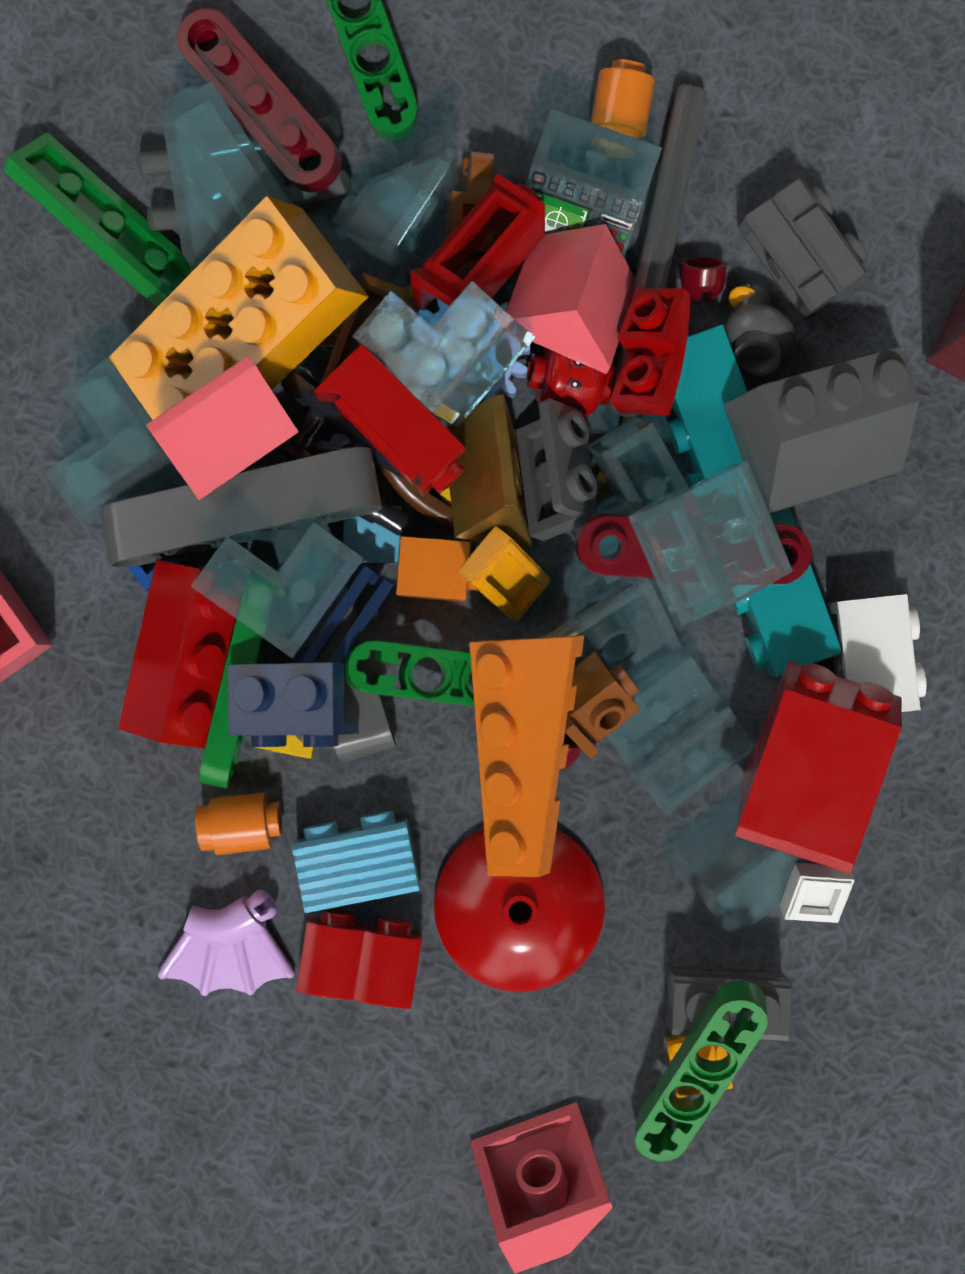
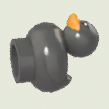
[724,283,796,376]

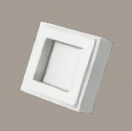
[779,862,855,923]

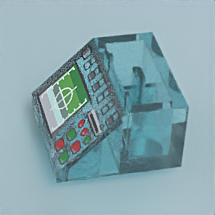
[526,109,662,257]

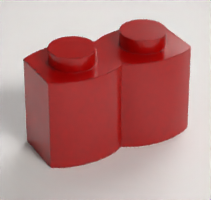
[296,908,422,1009]

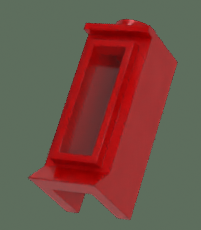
[410,174,545,336]
[313,344,465,497]

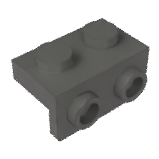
[516,398,598,541]

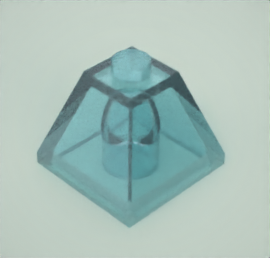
[335,146,458,279]

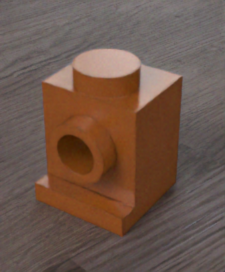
[565,652,641,759]

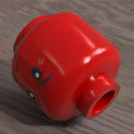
[526,347,615,417]

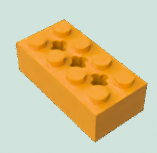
[108,196,369,420]

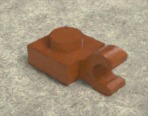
[445,152,507,255]

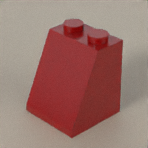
[735,661,902,874]

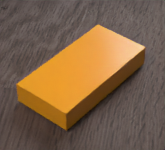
[458,526,551,623]

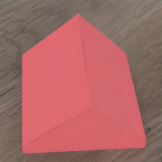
[500,224,635,374]
[146,356,298,500]

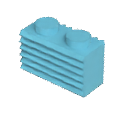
[292,810,421,913]

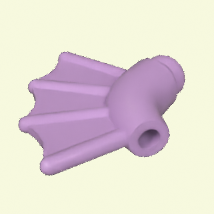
[158,890,295,996]

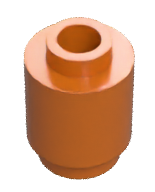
[590,59,655,151]
[195,791,283,855]

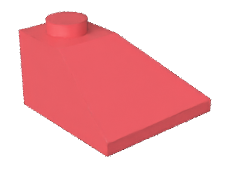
[470,1102,613,1274]

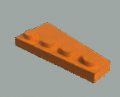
[470,635,584,877]

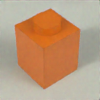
[396,536,478,602]

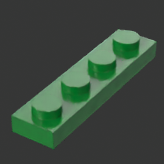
[4,132,198,308]

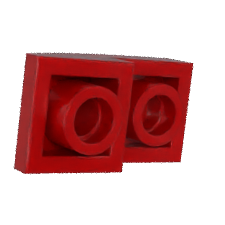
[609,288,690,416]

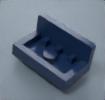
[228,663,359,747]

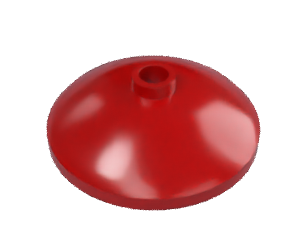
[434,828,605,992]

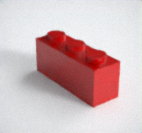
[118,560,244,749]

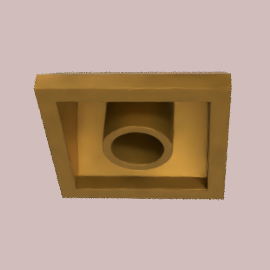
[447,394,532,548]

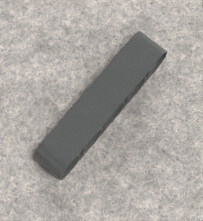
[100,447,382,568]
[271,523,396,764]

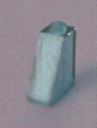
[161,81,289,271]

